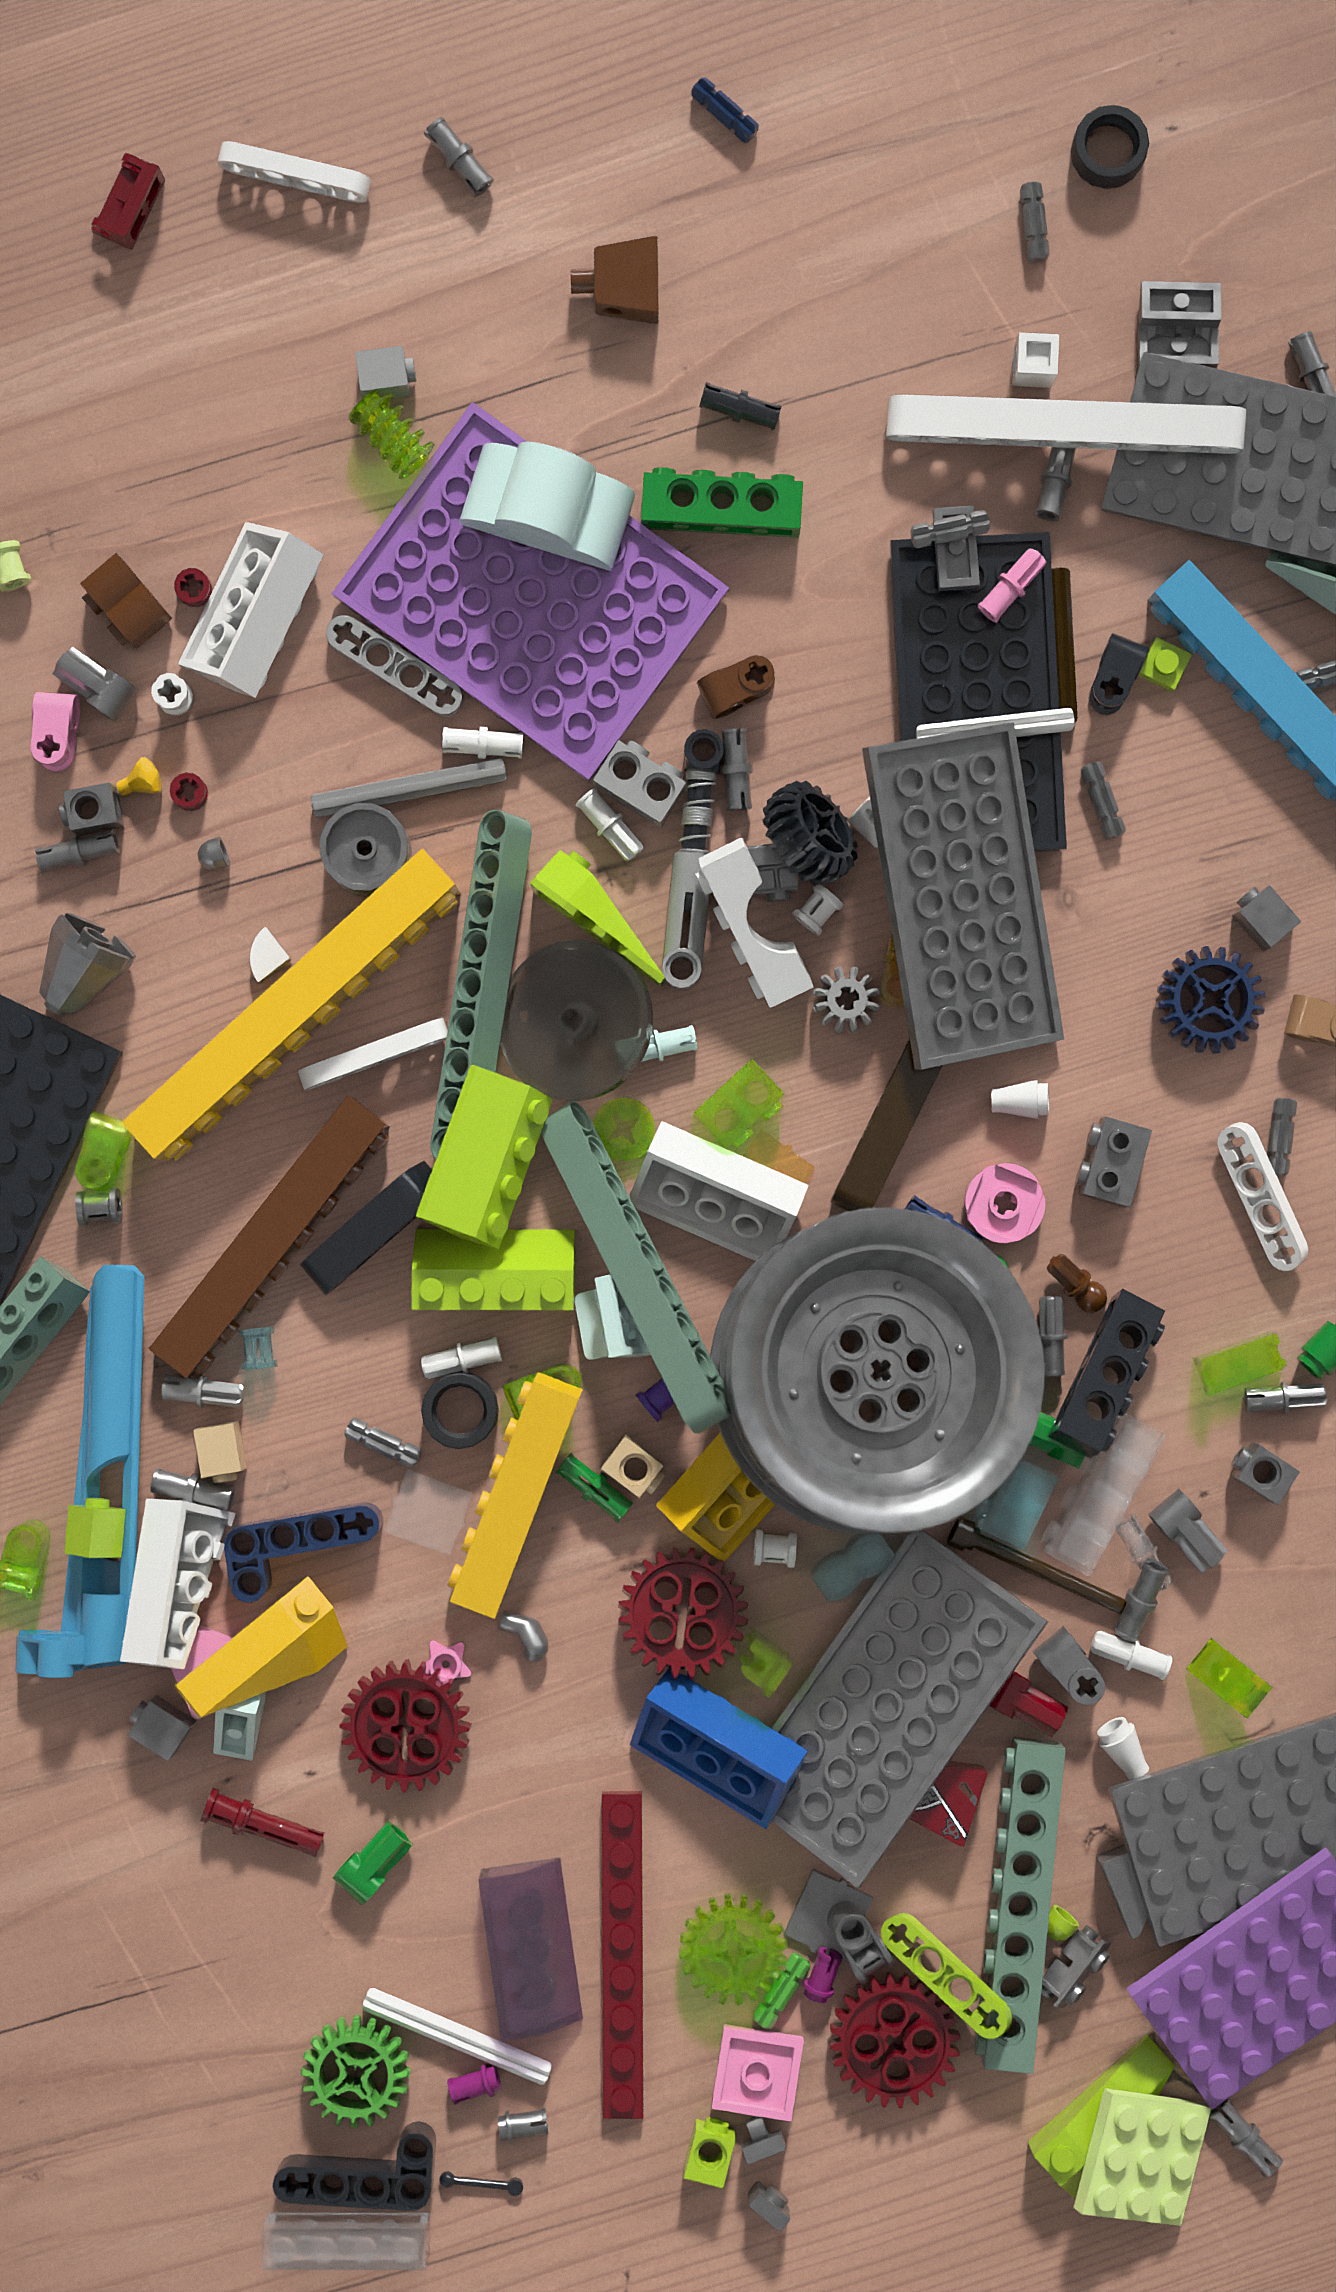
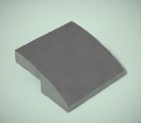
[1137,281,1221,369]

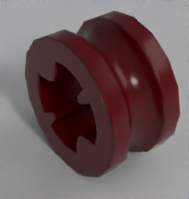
[174,568,212,607]
[169,772,208,811]

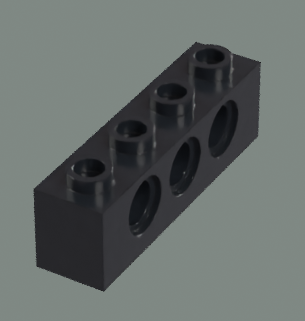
[1047,1288,1165,1459]

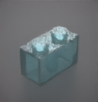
[975,1459,1059,1550]

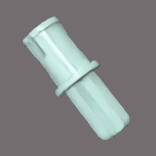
[617,1025,698,1065]

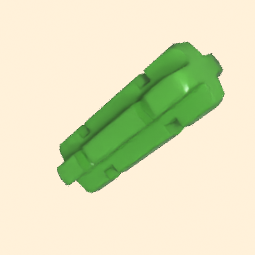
[753,1953,810,2029]

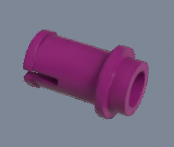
[803,1947,843,2003]
[447,2064,501,2105]

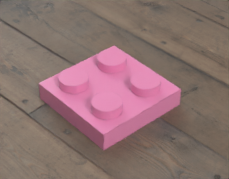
[711,2024,804,2121]

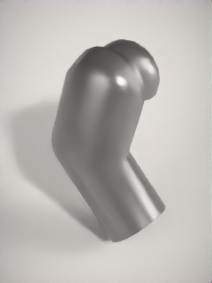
[498,1610,549,1662]

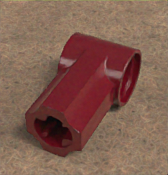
[990,1671,1069,1737]

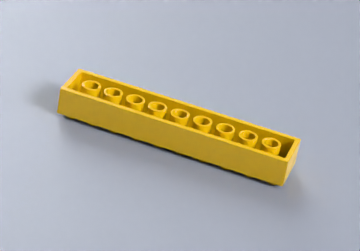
[121,848,461,1161]

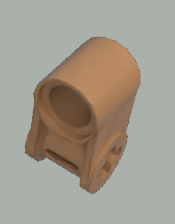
[1284,994,1336,1047]

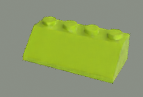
[416,1065,553,1249]
[412,1229,575,1310]

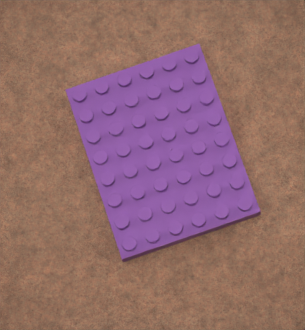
[332,402,729,782]

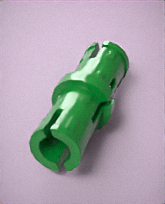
[555,1453,633,1523]

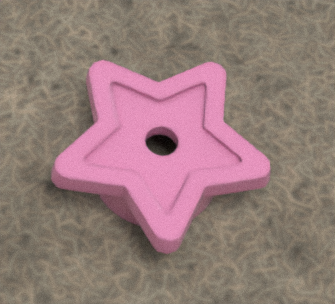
[426,1641,471,1683]

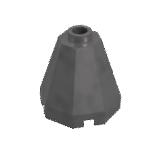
[39,913,136,1016]

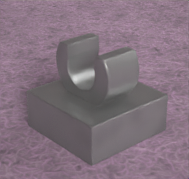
[742,2116,787,2164]

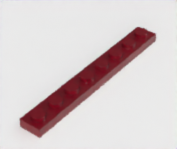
[602,1791,644,2119]

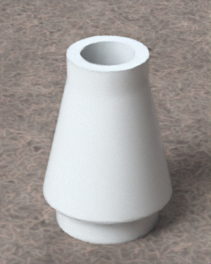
[991,1080,1049,1119]
[1097,1717,1149,1780]

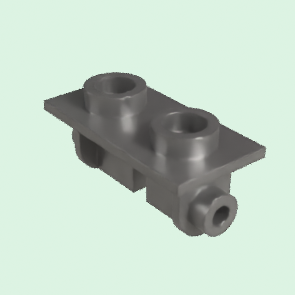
[1041,1925,1112,2008]

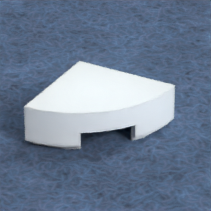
[250,927,291,983]

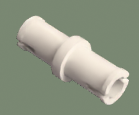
[442,727,523,759]

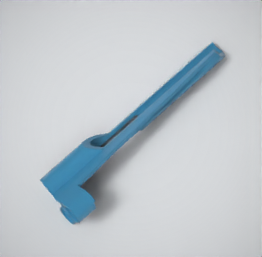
[15,1265,144,1678]

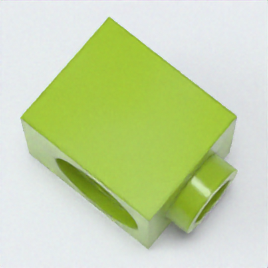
[683,2117,735,2188]

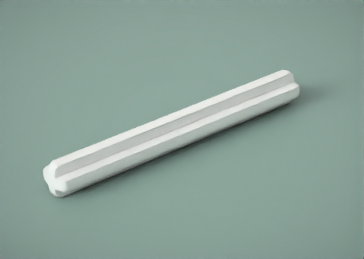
[362,1988,552,2085]

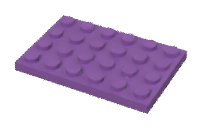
[1127,1847,1336,2110]

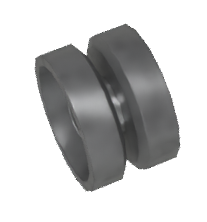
[320,803,412,897]

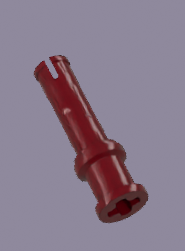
[200,1788,325,1858]

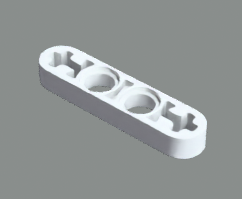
[217,141,371,203]
[298,1018,448,1091]
[1217,1122,1308,1271]

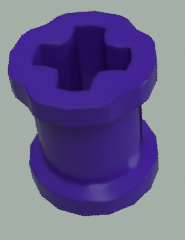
[636,1378,675,1422]

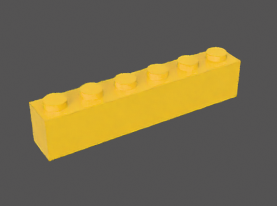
[447,1372,583,1619]

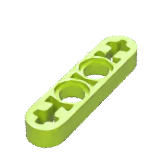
[881,1912,1012,2039]

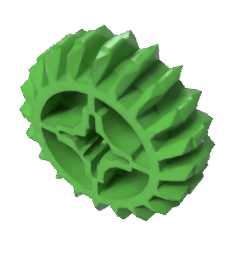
[300,2015,411,2129]

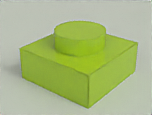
[1138,637,1192,692]

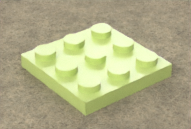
[1074,2088,1211,2226]

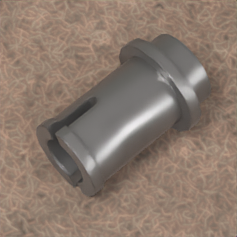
[498,2108,549,2144]

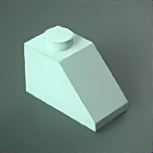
[213,1692,266,1761]

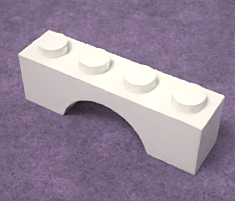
[696,837,813,1008]

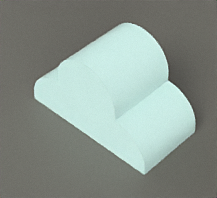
[459,442,635,571]

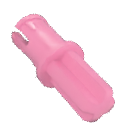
[978,548,1046,623]

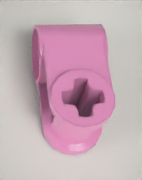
[30,692,80,772]

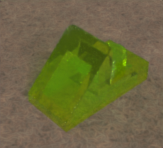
[1186,1638,1273,1719]

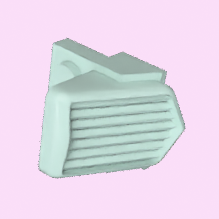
[575,1275,651,1360]

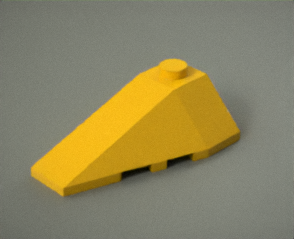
[174,1577,348,1718]

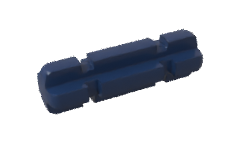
[691,77,759,143]

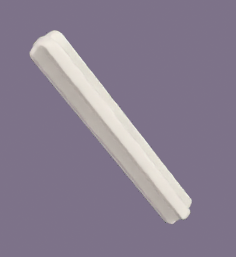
[916,708,1075,739]

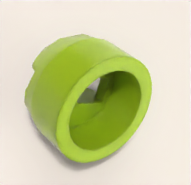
[1047,1905,1079,1941]

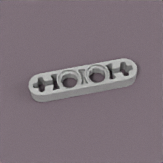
[326,615,463,718]

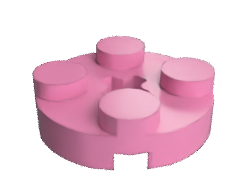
[964,1163,1045,1243]

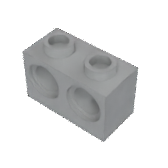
[593,740,686,828]

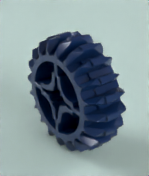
[1156,946,1265,1054]

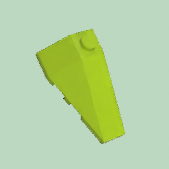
[530,850,665,987]
[1028,2034,1175,2199]

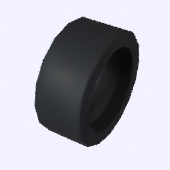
[1070,105,1150,189]
[421,1372,499,1449]

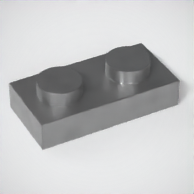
[932,505,980,591]

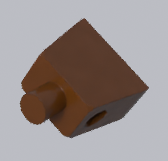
[571,236,659,324]

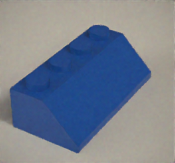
[629,1668,808,1829]

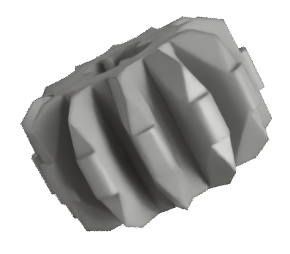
[813,966,880,1034]

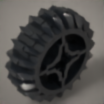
[762,780,858,886]

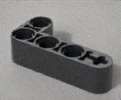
[300,1160,432,1295]
[272,2121,436,2211]

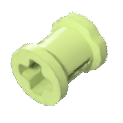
[0,540,32,591]

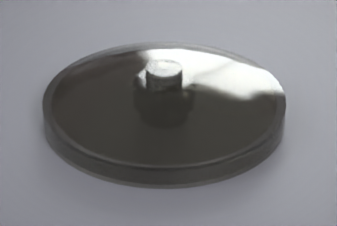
[500,940,653,1101]

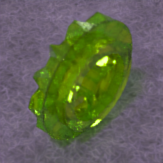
[593,1097,656,1161]

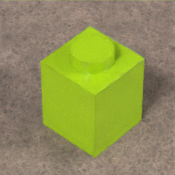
[64,1498,126,1558]

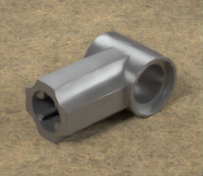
[52,647,138,722]
[1148,1489,1228,1573]

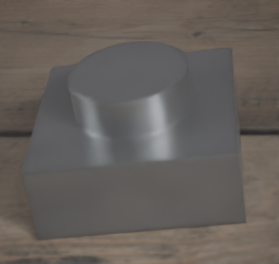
[748,2181,790,2232]

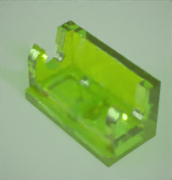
[1193,1332,1287,1396]
[739,1628,793,1699]

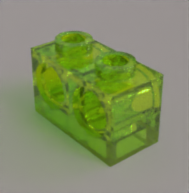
[693,1059,785,1149]

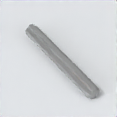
[311,758,507,818]

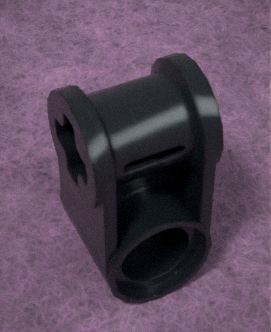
[1089,633,1149,715]

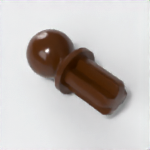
[1047,1254,1107,1313]

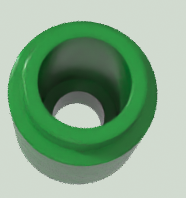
[1297,1321,1336,1380]

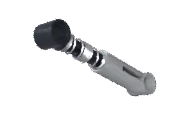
[662,729,724,991]

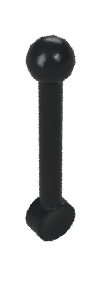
[439,2171,523,2196]

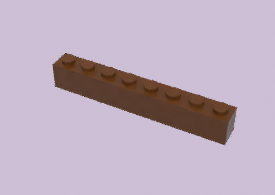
[148,1095,389,1379]

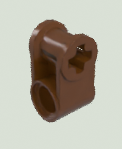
[696,655,775,719]

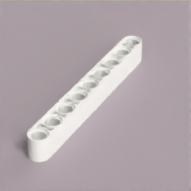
[886,395,1247,454]

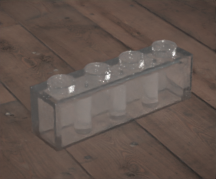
[1042,1413,1167,1577]
[262,2213,430,2270]

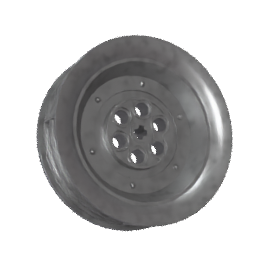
[710,1207,1045,1534]

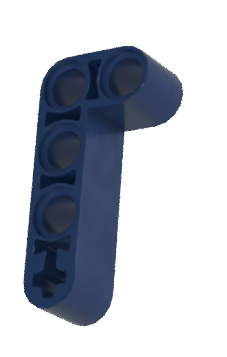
[224,1502,383,1603]

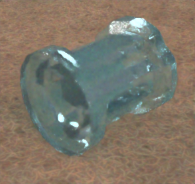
[238,1326,278,1370]

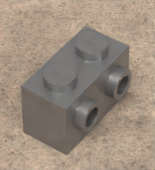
[1075,1117,1152,1208]

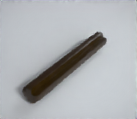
[1052,567,1078,724]

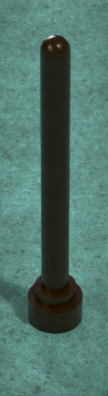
[947,1516,1127,1614]

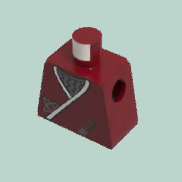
[910,1761,988,1847]

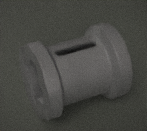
[75,1187,123,1226]

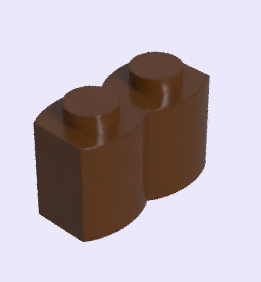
[80,553,173,649]

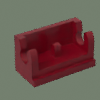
[91,153,165,250]

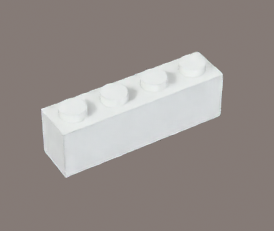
[120,1499,236,1669]

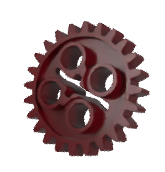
[618,1547,748,1680]
[339,1659,472,1792]
[829,1972,961,2109]

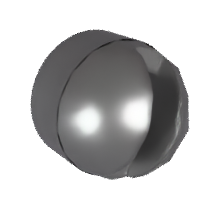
[198,836,230,871]

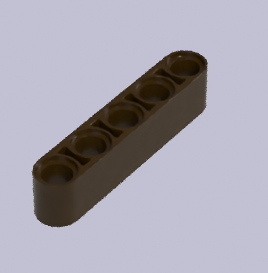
[830,1039,943,1212]

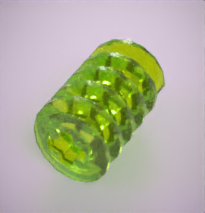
[348,390,435,479]

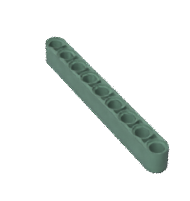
[430,809,532,1159]
[541,1101,732,1434]

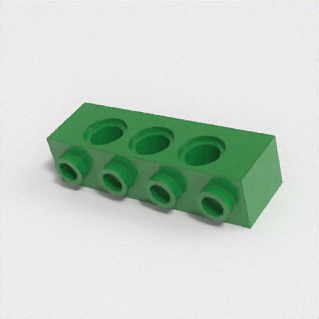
[641,467,803,538]

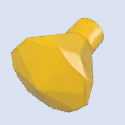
[116,757,162,796]

